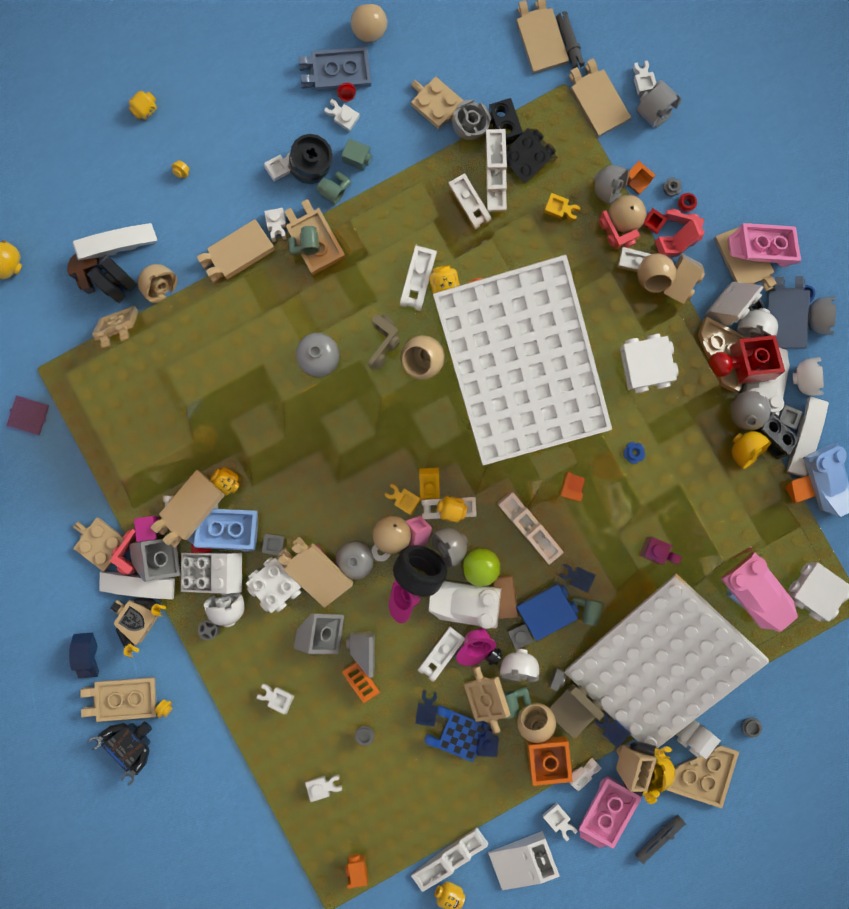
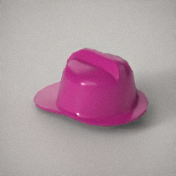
[389,580,420,623]
[456,627,496,666]

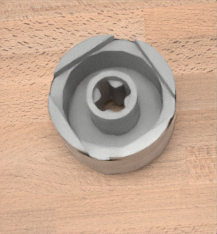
[636,80,682,128]

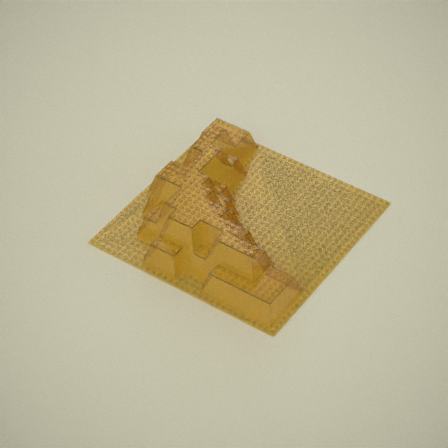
[38,84,849,909]

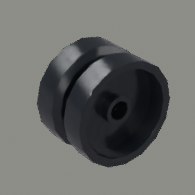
[288,134,333,184]
[87,255,138,304]

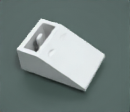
[704,282,764,326]
[181,552,242,594]
[488,831,560,890]

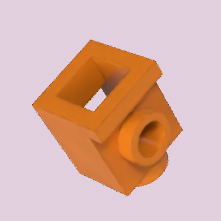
[345,853,368,889]

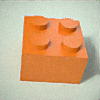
[526,736,573,786]

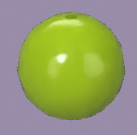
[463,548,501,587]

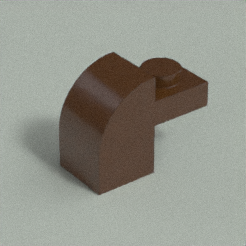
[67,253,103,294]

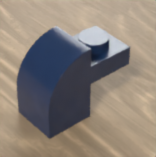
[69,632,99,678]

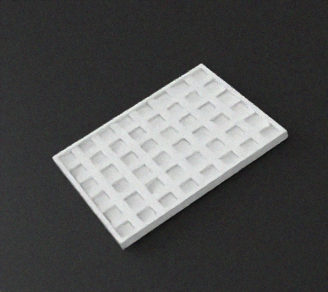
[433,254,612,465]
[565,574,769,748]

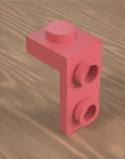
[663,209,704,246]
[599,210,640,251]
[654,220,702,257]
[110,529,136,575]

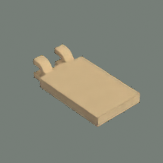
[516,0,569,74]
[568,58,631,138]
[284,199,346,275]
[197,219,275,283]
[714,223,777,292]
[92,305,138,348]
[150,470,225,547]
[277,536,353,608]
[80,677,157,722]

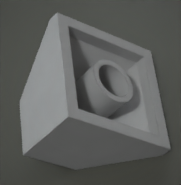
[129,539,181,582]
[294,613,344,654]
[346,632,375,678]

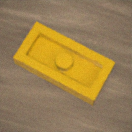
[419,468,440,500]

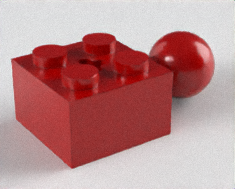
[707,335,785,384]

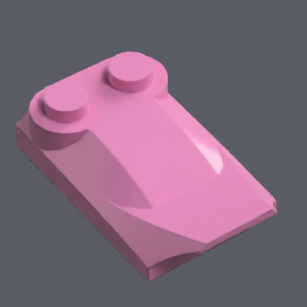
[728,223,801,267]
[721,552,798,632]
[578,776,642,849]

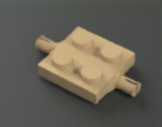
[411,76,464,130]
[73,518,128,572]
[464,666,511,734]

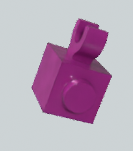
[639,537,682,565]

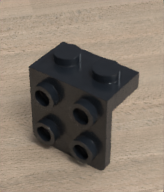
[506,128,558,183]

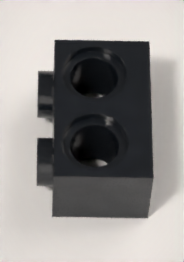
[489,98,523,145]
[754,413,799,460]

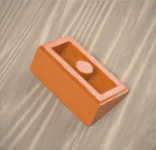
[785,475,815,504]

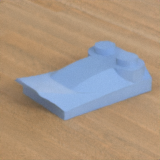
[803,443,849,518]
[188,509,258,552]

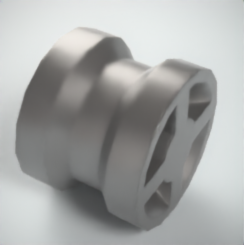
[198,619,221,640]

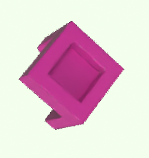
[134,516,160,542]

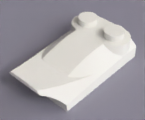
[743,348,790,417]
[429,581,502,629]

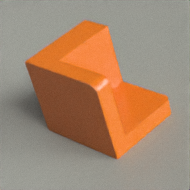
[627,161,656,194]
[558,472,585,502]

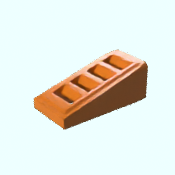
[342,661,380,703]

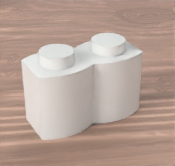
[676,720,721,759]

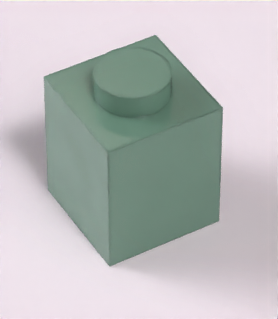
[341,139,372,171]

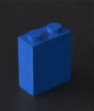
[517,582,579,642]

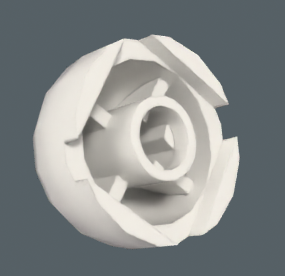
[737,308,778,338]
[792,357,824,396]
[204,592,245,627]
[500,649,540,682]

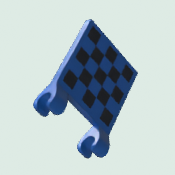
[424,705,488,762]

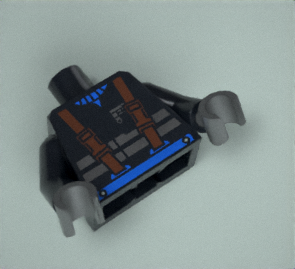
[87,721,152,786]

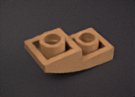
[493,575,519,619]

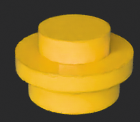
[171,160,190,178]
[154,699,173,718]

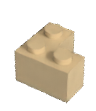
[663,254,705,304]

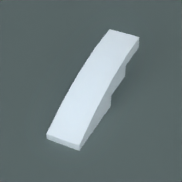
[486,129,507,212]
[72,223,158,260]
[787,396,829,477]
[497,491,564,565]
[99,571,175,599]
[411,827,488,892]

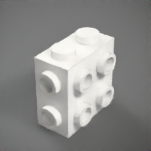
[619,334,679,393]
[246,557,302,613]
[788,562,849,622]

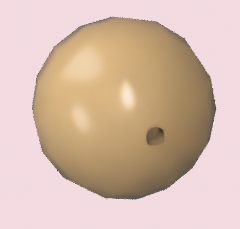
[350,4,388,43]
[608,195,646,233]
[637,253,677,293]
[400,335,445,380]
[373,515,411,554]
[517,703,556,744]

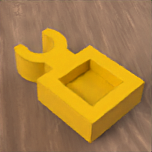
[544,193,580,221]
[384,484,421,516]

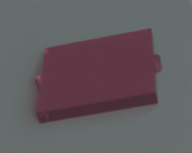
[7,395,49,435]

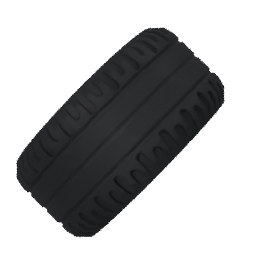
[393,546,447,597]

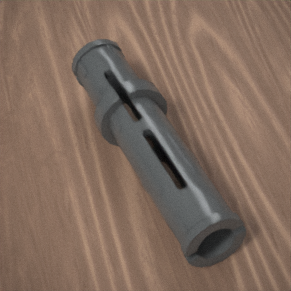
[556,11,585,68]
[635,814,686,864]

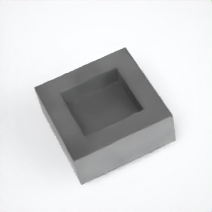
[778,405,803,430]
[262,533,285,556]
[508,623,534,649]
[548,667,566,691]

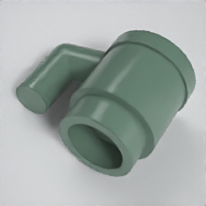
[317,171,351,205]
[288,226,320,256]
[571,596,605,626]
[504,687,531,719]

